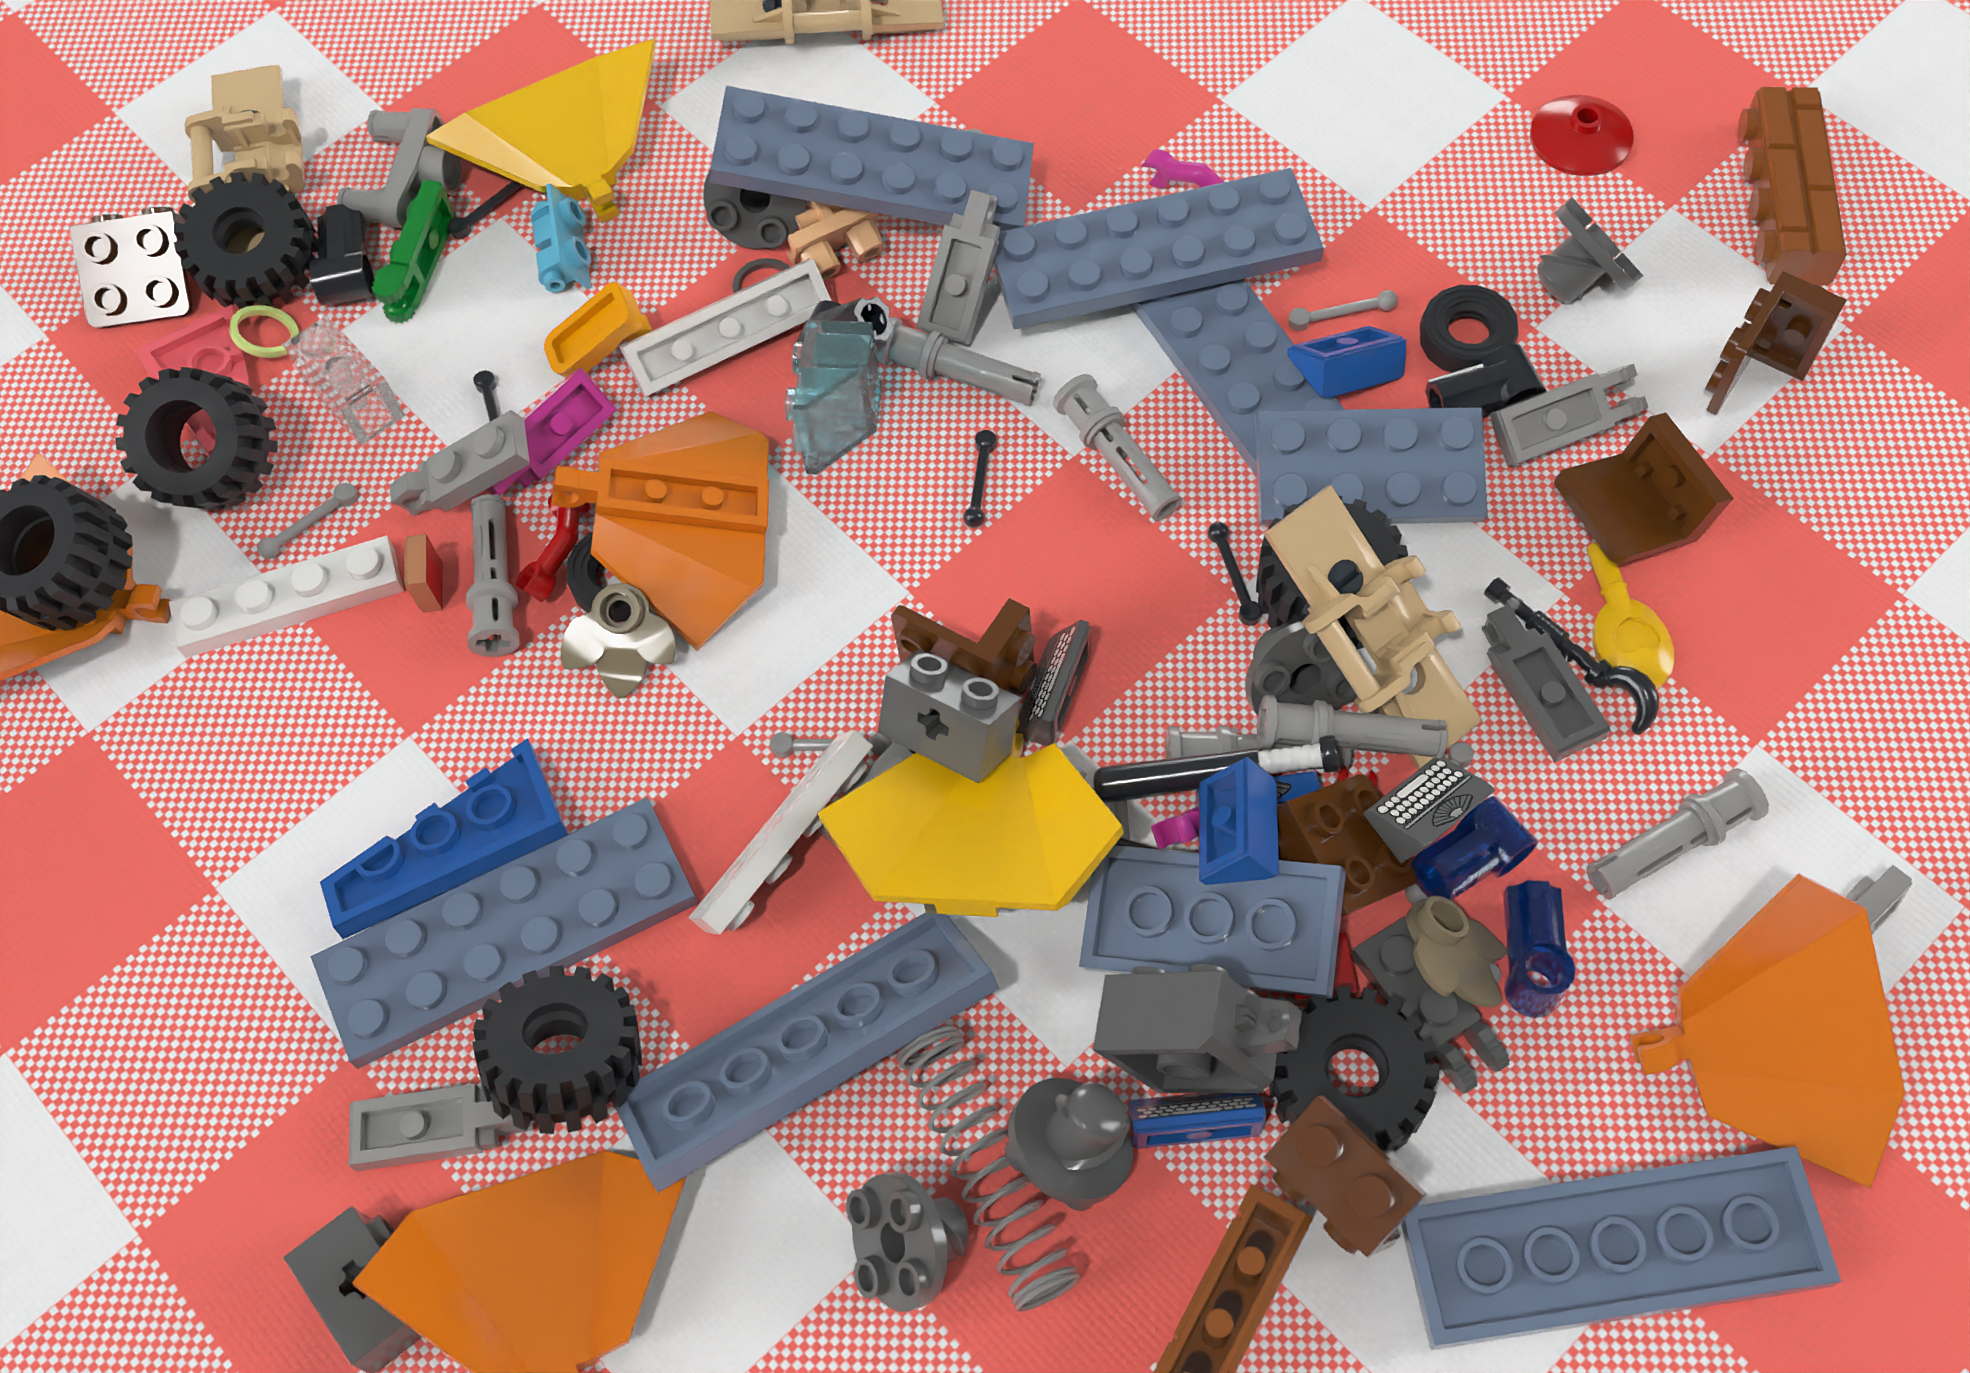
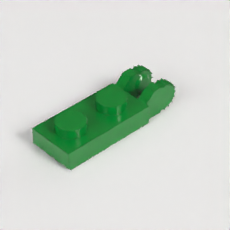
[371,179,457,324]

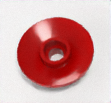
[1530,95,1634,176]

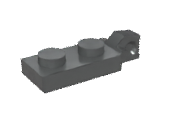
[1482,605,1611,762]

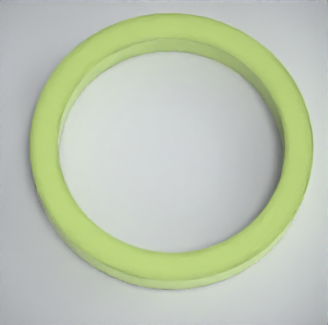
[229,305,299,358]

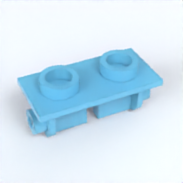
[530,183,592,292]

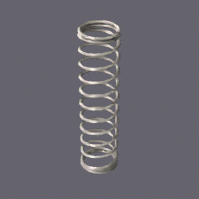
[896,1025,1080,1311]

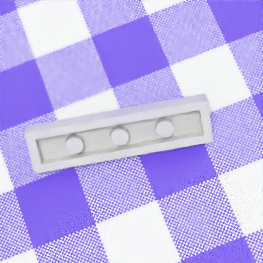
[619,259,831,397]
[169,536,404,658]
[688,730,873,935]

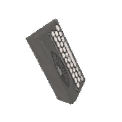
[1016,620,1091,746]
[1363,757,1495,863]

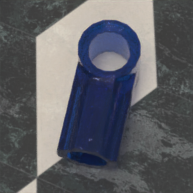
[1411,796,1539,901]
[1503,880,1576,1018]

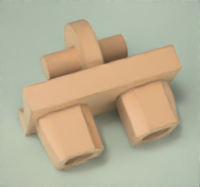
[787,200,883,281]

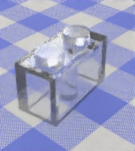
[282,315,405,446]

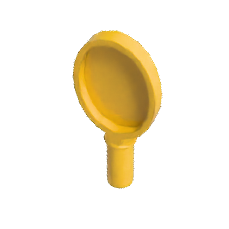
[1586,542,1674,689]

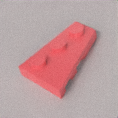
[135,305,254,458]

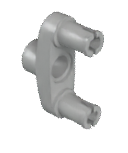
[337,108,462,228]

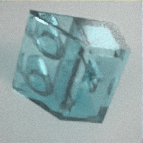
[785,320,882,475]

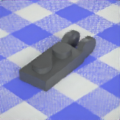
[1351,917,1510,1094]

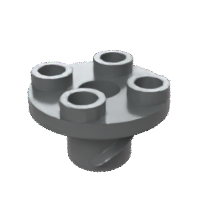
[703,170,807,249]
[1537,197,1644,302]
[1245,621,1357,716]
[1005,1078,1133,1211]
[846,1172,969,1312]

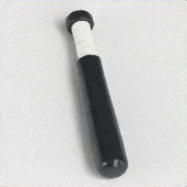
[1093,735,1339,803]

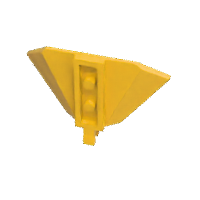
[426,38,656,223]
[817,716,1124,917]

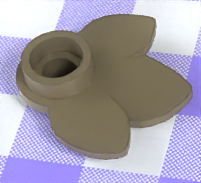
[561,583,676,699]
[1406,896,1508,1007]

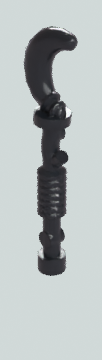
[1484,577,1659,735]

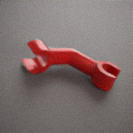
[515,495,590,602]

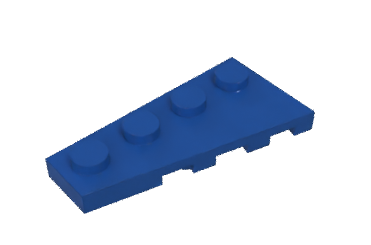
[320,738,569,939]

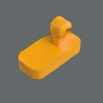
[544,281,653,378]

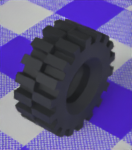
[173,172,318,309]
[472,965,642,1134]
[1269,986,1439,1153]

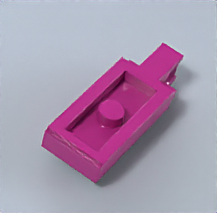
[486,368,617,496]

